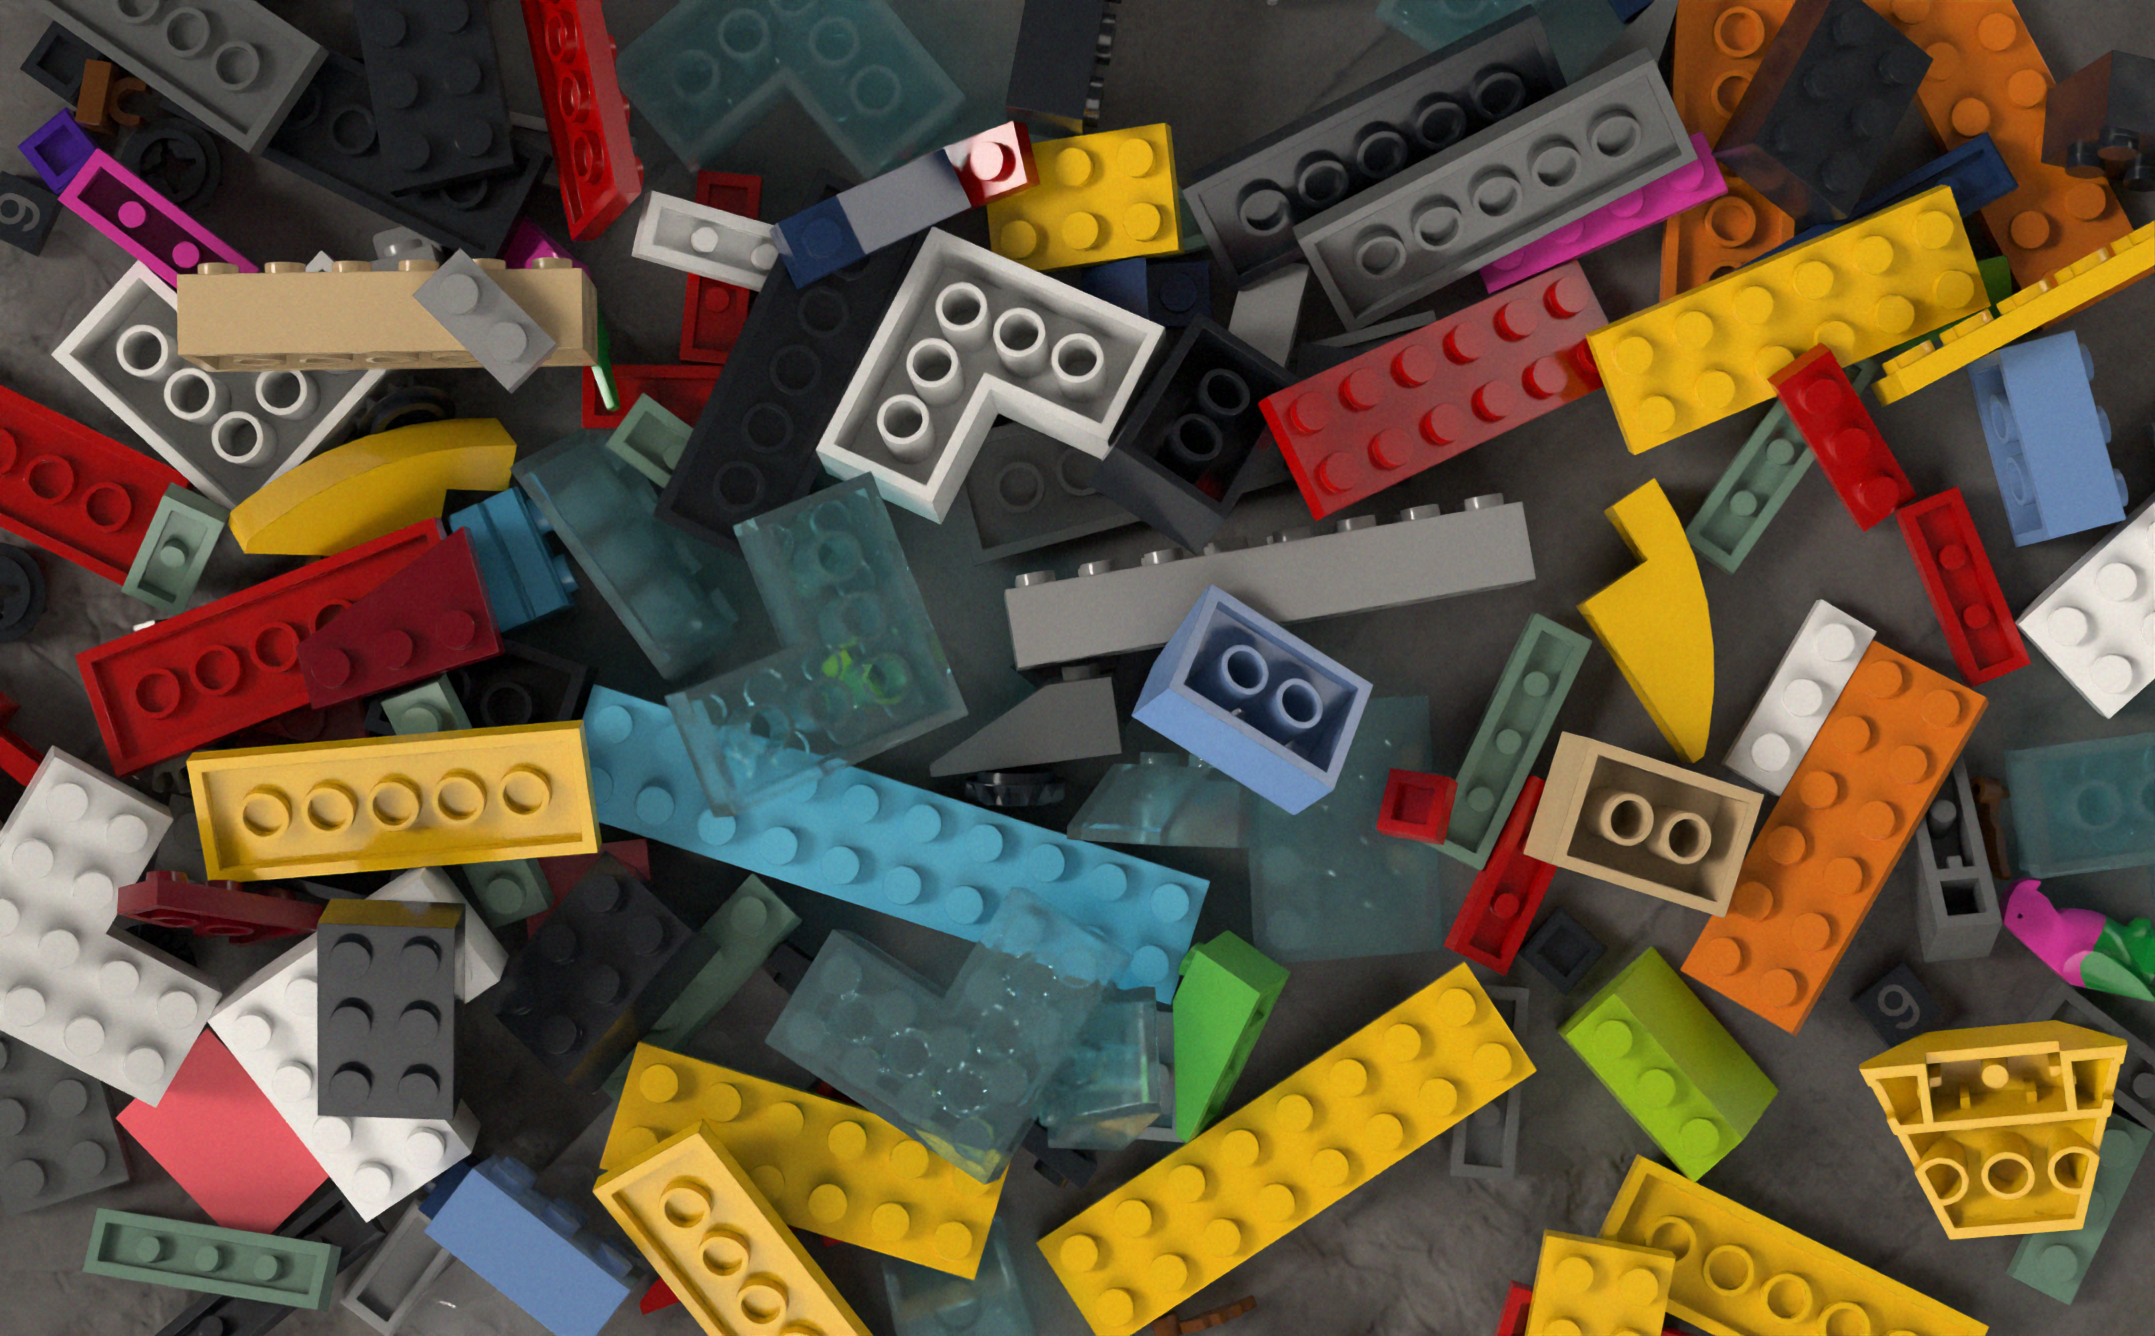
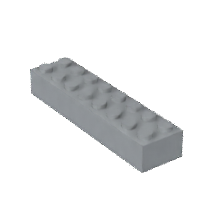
[1004,493,1536,672]

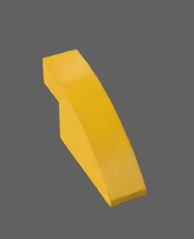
[228,418,517,556]
[1576,478,1715,764]

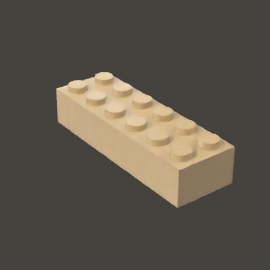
[177,257,598,372]

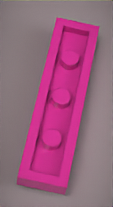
[1479,131,1728,296]

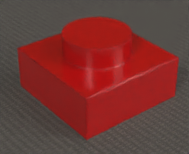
[1376,767,1458,845]

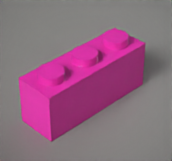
[57,148,262,288]

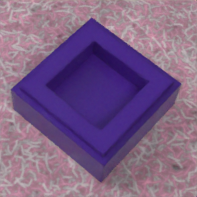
[17,107,105,197]

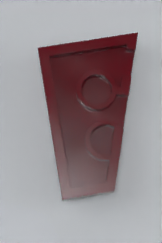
[295,526,506,711]
[117,870,322,947]

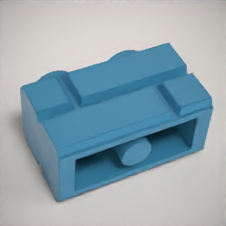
[447,487,580,637]

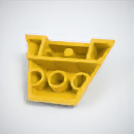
[1859,1020,2128,1240]

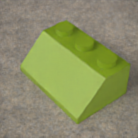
[1556,946,1779,1183]

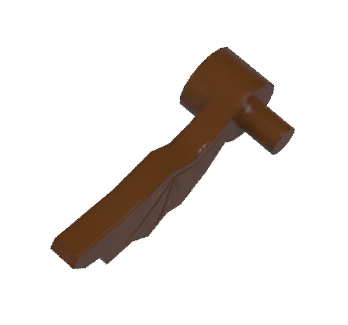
[1969,776,2012,880]
[1150,1295,1257,1336]

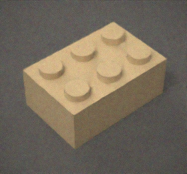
[1523,731,1764,918]

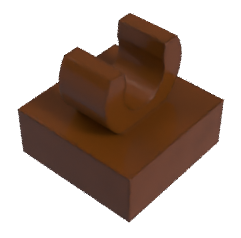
[75,58,153,137]

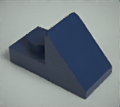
[1082,258,1211,330]

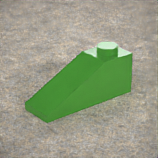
[1173,930,1291,1143]

